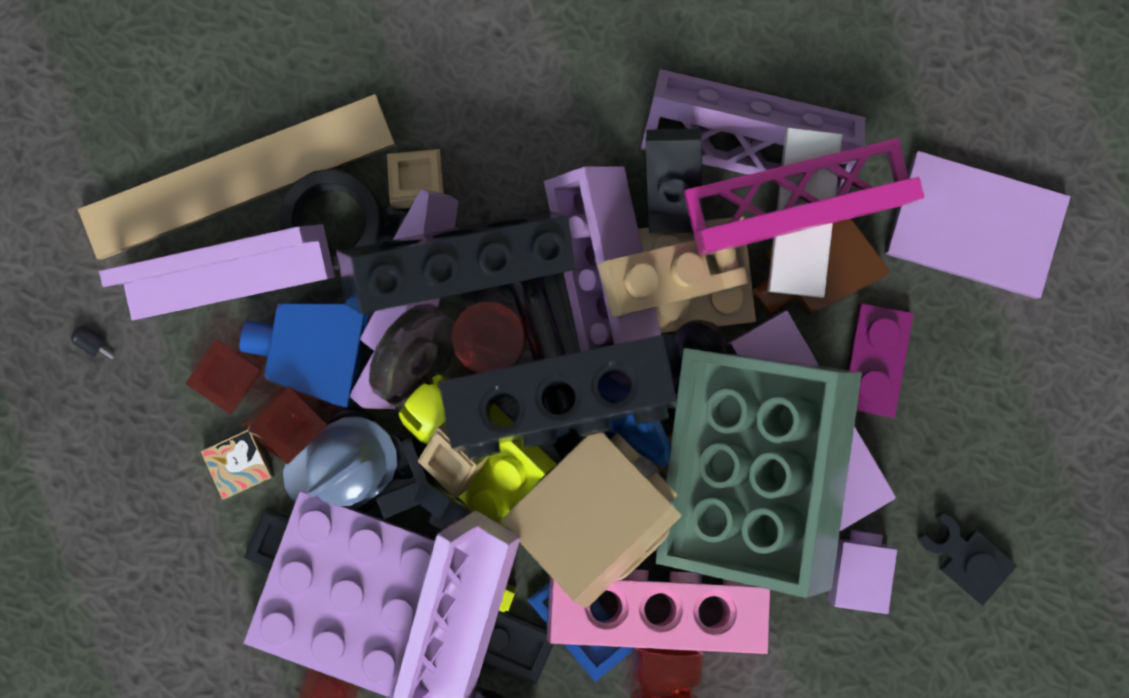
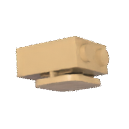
[500,433,682,609]

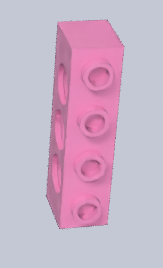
[546,569,770,654]

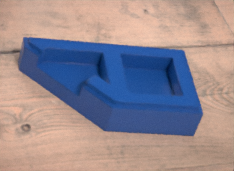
[599,376,671,468]

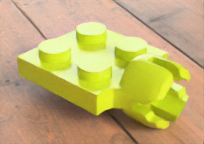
[399,375,557,528]

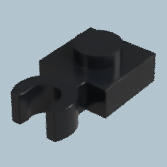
[917,512,1018,606]

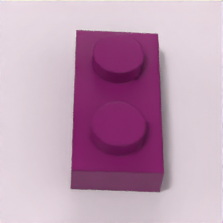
[847,304,914,418]

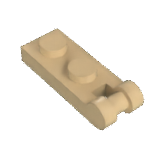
[598,240,750,318]

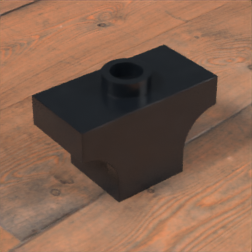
[646,128,702,233]

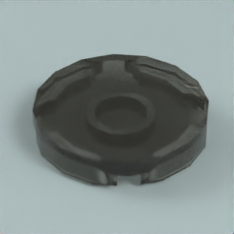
[369,303,457,407]

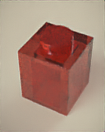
[242,386,327,465]

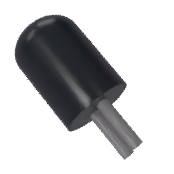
[71,326,114,359]

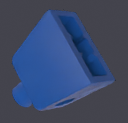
[240,304,370,407]

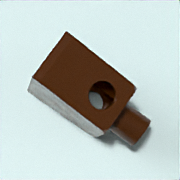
[752,219,890,316]

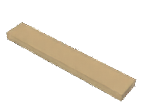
[78,94,396,260]

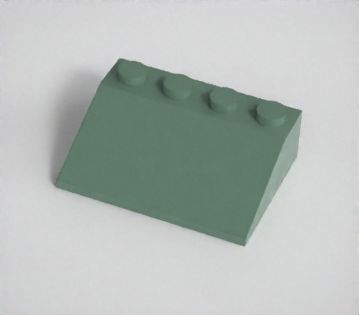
[656,348,862,598]

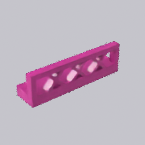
[683,138,925,256]

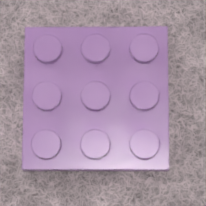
[243,490,436,698]

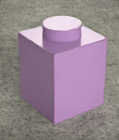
[827,530,897,614]

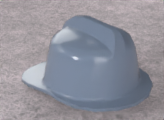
[283,417,398,509]

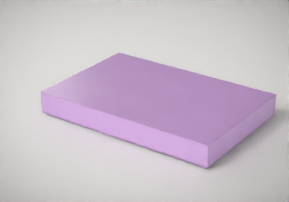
[885,151,1071,299]

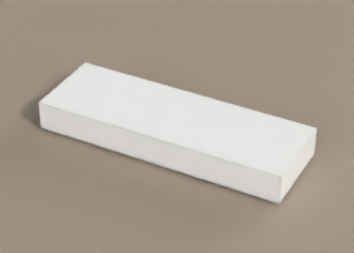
[767,128,843,298]

